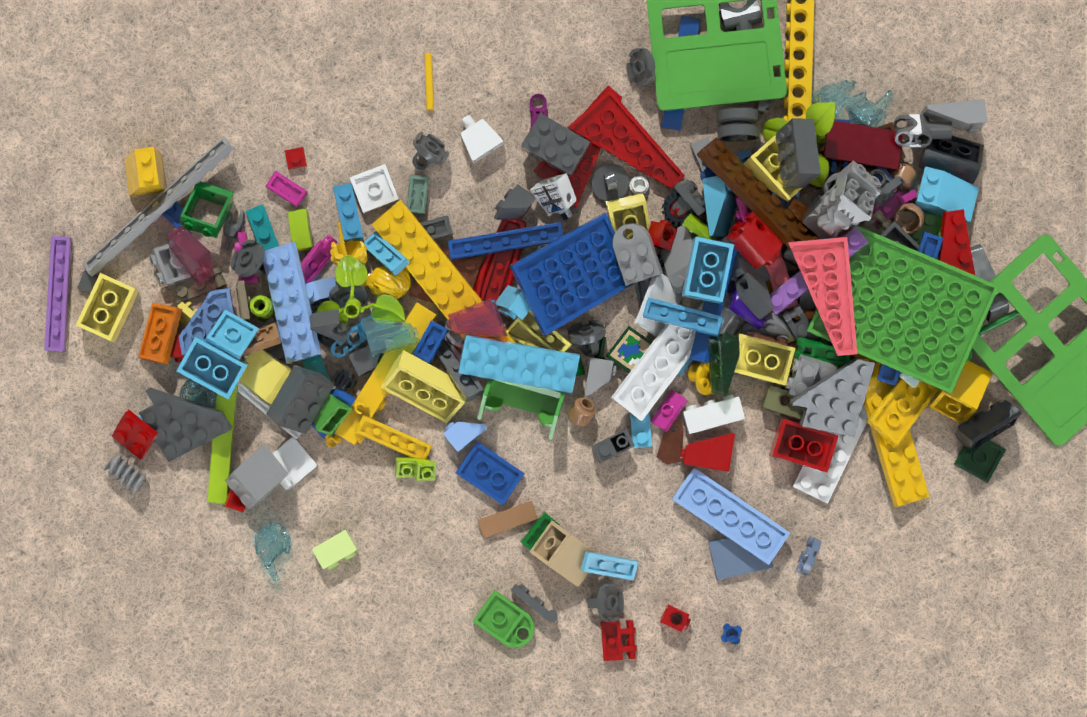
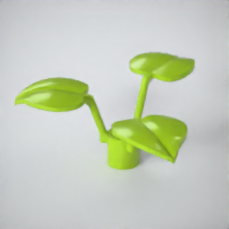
[762,102,835,187]
[316,255,405,326]

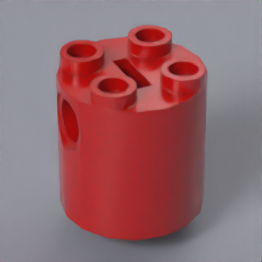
[726,211,783,269]

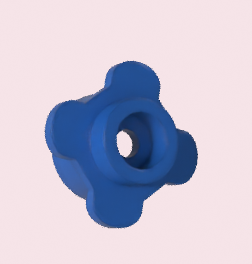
[721,623,742,645]

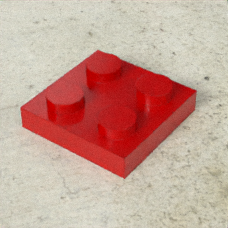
[112,409,159,460]

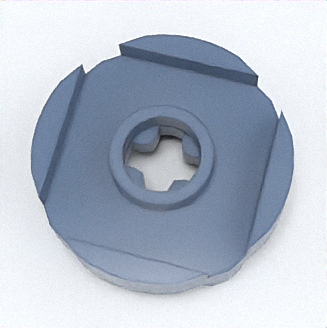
[796,536,822,576]

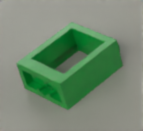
[180,181,234,238]

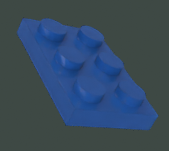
[456,442,525,505]

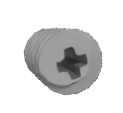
[103,453,146,495]

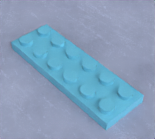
[458,334,580,393]

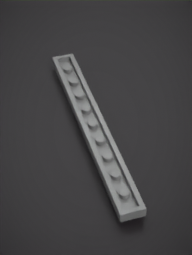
[83,136,234,277]

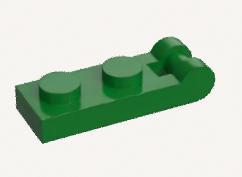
[794,337,850,366]

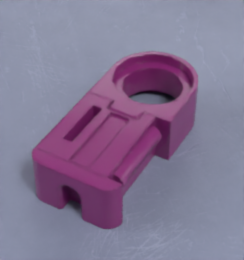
[530,94,547,130]

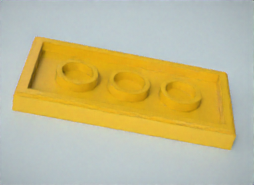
[866,377,939,447]

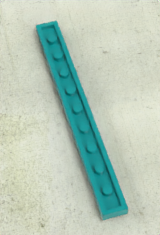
[246,204,331,382]

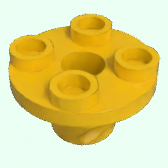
[688,357,724,395]

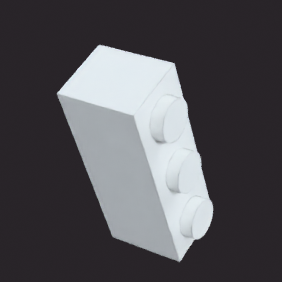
[682,394,745,435]

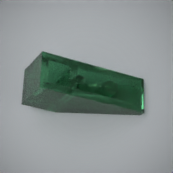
[708,332,740,397]

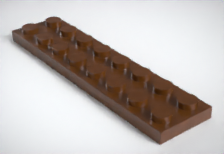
[697,138,818,251]

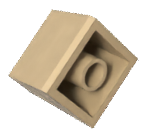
[529,521,596,587]

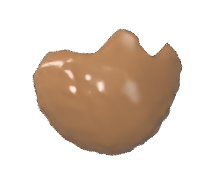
[894,203,924,234]

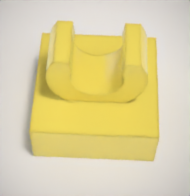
[176,302,197,327]

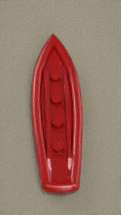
[474,218,527,319]

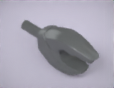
[223,210,245,250]

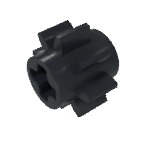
[332,369,357,392]

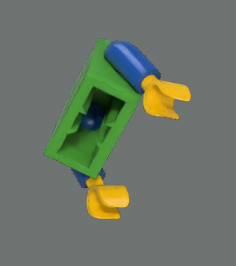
[312,389,369,448]

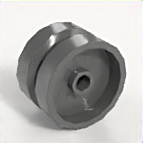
[717,108,759,142]

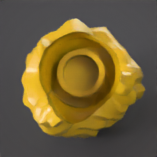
[330,222,367,266]
[363,265,411,299]

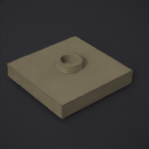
[236,280,251,322]

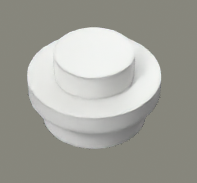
[630,176,649,195]

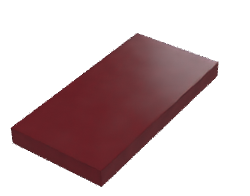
[823,120,903,171]

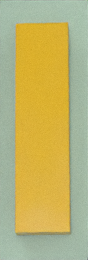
[354,414,432,460]

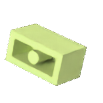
[312,530,358,571]

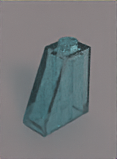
[361,317,420,357]

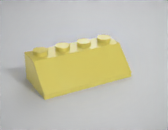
[381,350,466,423]

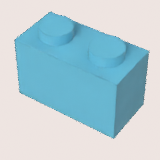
[495,285,530,320]

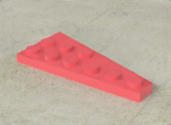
[788,237,857,356]

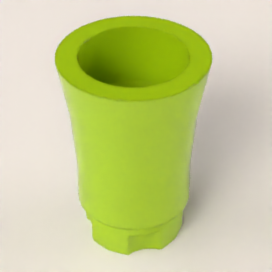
[250,295,275,322]

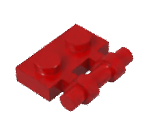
[601,620,638,661]

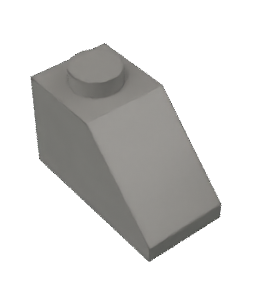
[585,358,616,397]

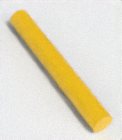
[424,53,434,111]

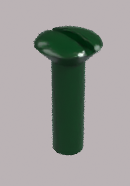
[594,337,606,360]

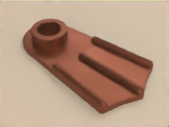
[746,332,790,347]
[657,419,683,465]

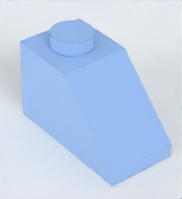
[305,277,336,306]
[443,422,488,452]

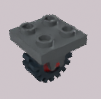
[662,179,706,226]

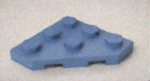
[179,288,235,356]

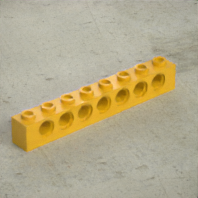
[783,0,814,122]

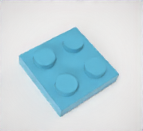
[205,310,259,360]

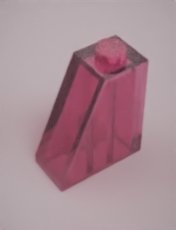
[166,225,215,286]
[447,299,508,337]

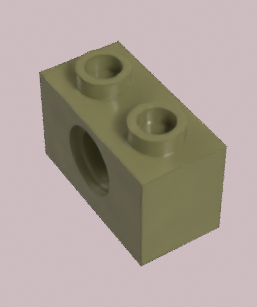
[761,383,804,420]

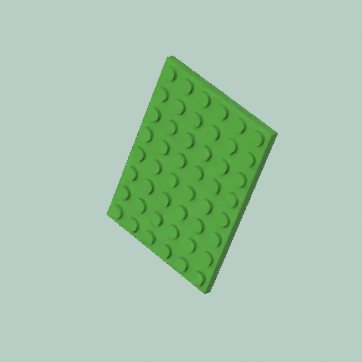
[807,225,999,394]

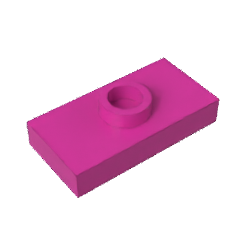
[265,171,308,208]
[734,195,749,222]
[650,390,688,432]

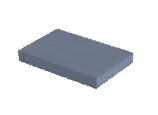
[708,538,774,580]

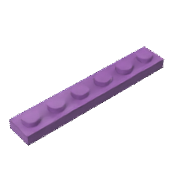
[770,227,869,315]
[44,236,72,352]

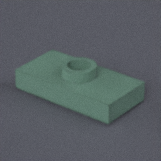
[407,175,429,215]

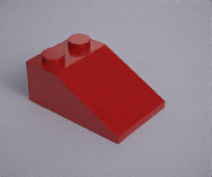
[769,418,839,473]

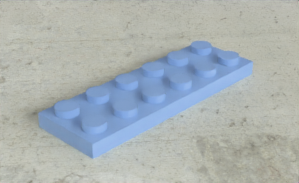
[263,242,321,364]
[672,468,790,565]

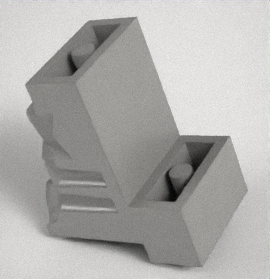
[802,161,882,239]

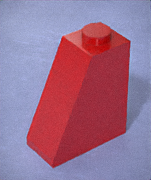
[679,433,735,472]

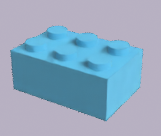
[682,237,734,304]
[177,335,249,399]

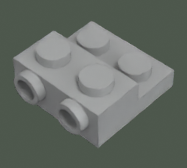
[149,238,202,288]
[786,354,838,396]

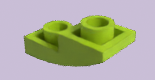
[288,208,313,251]
[682,213,716,241]
[394,458,437,481]

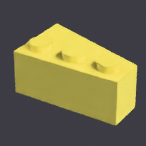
[507,310,573,352]

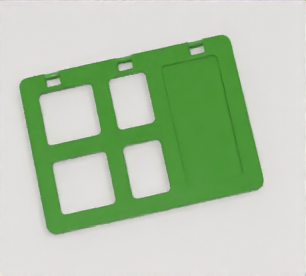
[646,0,787,111]
[972,234,1087,446]

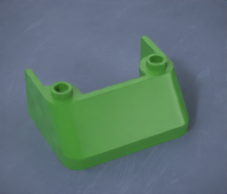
[477,379,566,440]

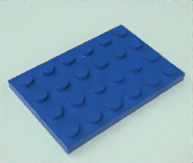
[510,213,635,335]

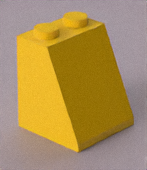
[124,147,167,197]
[929,361,992,424]

